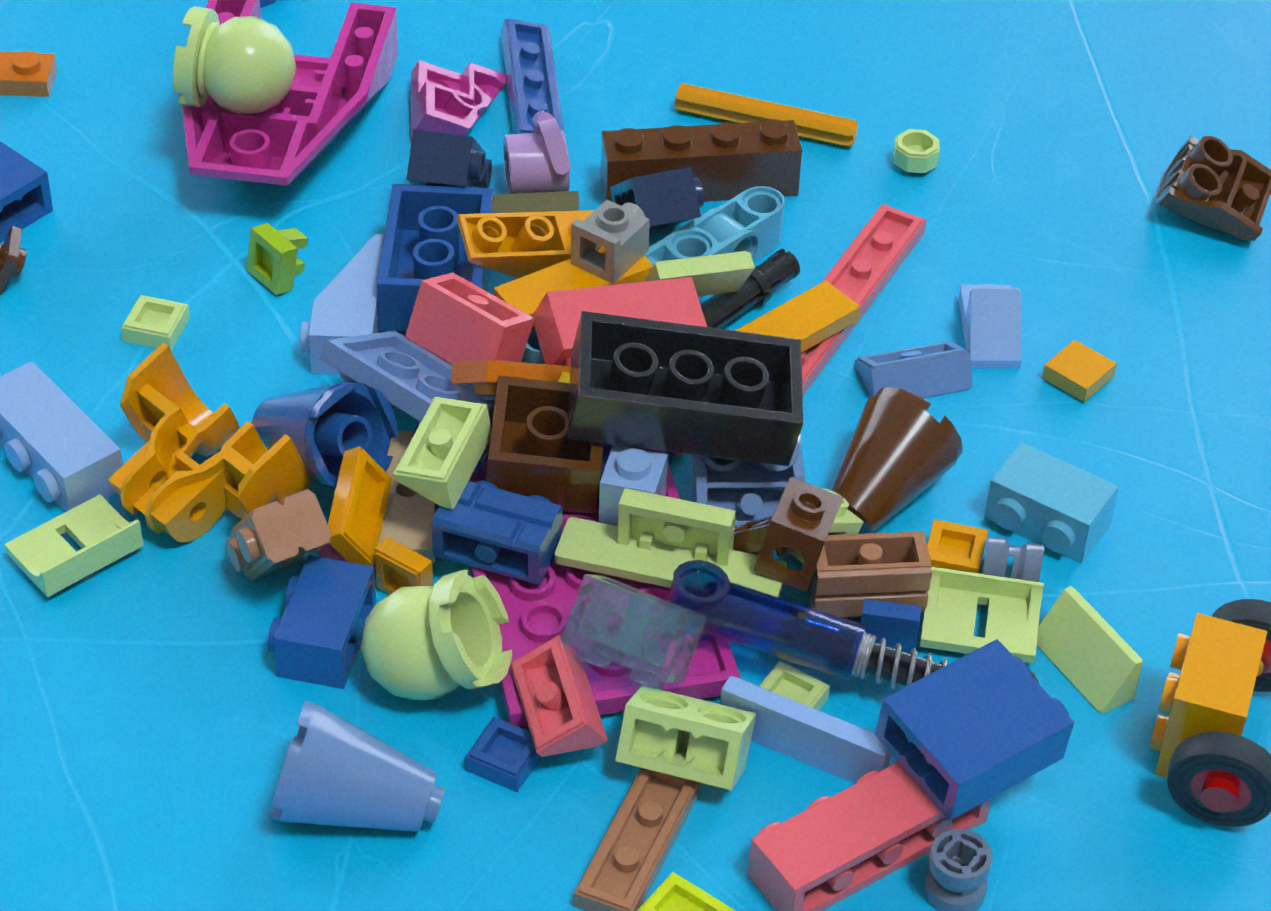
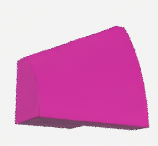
[410,60,507,139]

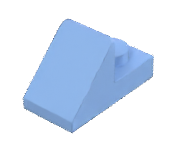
[958,284,1022,368]

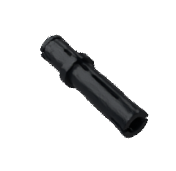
[701,248,800,329]

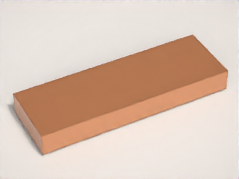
[574,768,701,911]

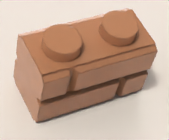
[225,489,332,581]
[808,531,932,619]

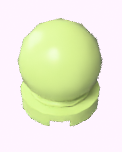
[173,6,296,114]
[360,570,512,700]

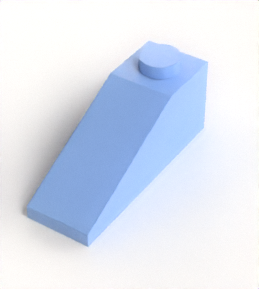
[300,234,384,375]

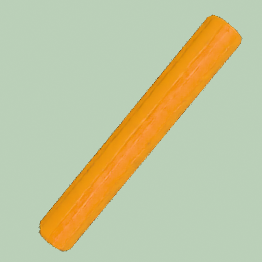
[675,83,858,147]

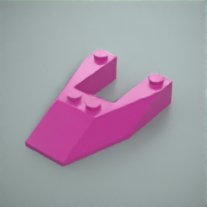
[182,0,398,186]

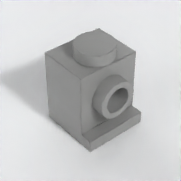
[571,200,650,284]

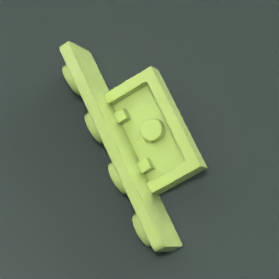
[555,488,787,609]

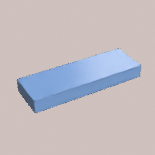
[720,675,892,784]

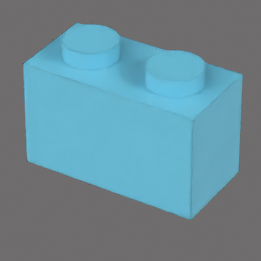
[984,442,1119,564]

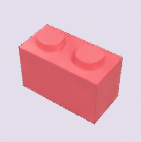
[405,272,535,364]

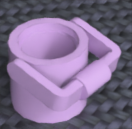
[503,111,571,194]

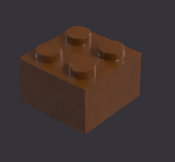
[486,375,603,514]

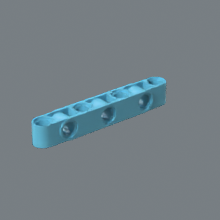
[521,186,785,364]

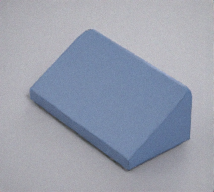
[854,341,973,398]

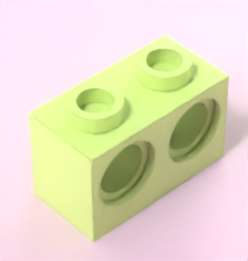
[615,685,756,790]

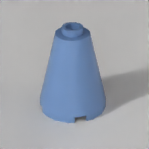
[268,701,445,832]

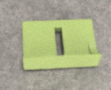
[4,494,144,597]
[920,567,1044,664]

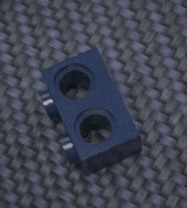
[406,129,492,188]
[610,167,704,230]

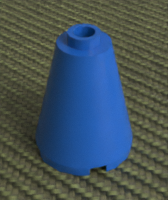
[252,382,398,490]

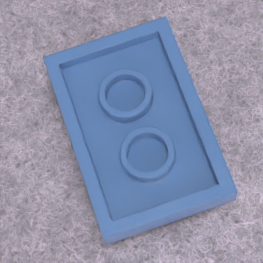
[321,331,496,425]

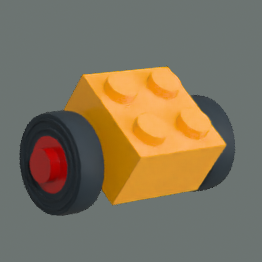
[1149,599,1271,827]

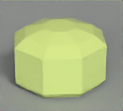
[893,129,940,173]

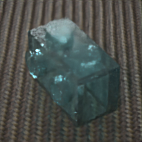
[561,574,708,690]

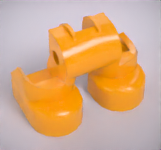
[108,342,313,543]

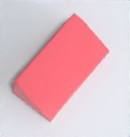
[510,635,608,757]

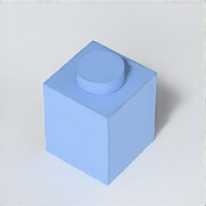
[599,445,668,526]

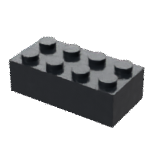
[568,311,804,466]

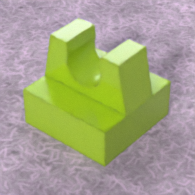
[246,223,308,295]

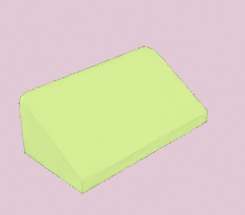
[393,397,492,510]
[1037,586,1143,713]

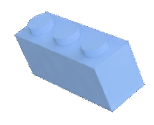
[0,361,123,512]

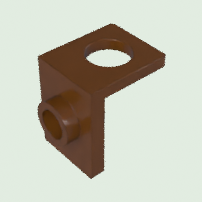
[754,477,843,591]

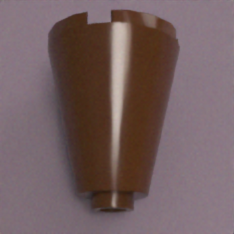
[831,387,963,534]

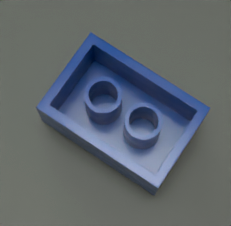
[377,184,493,332]

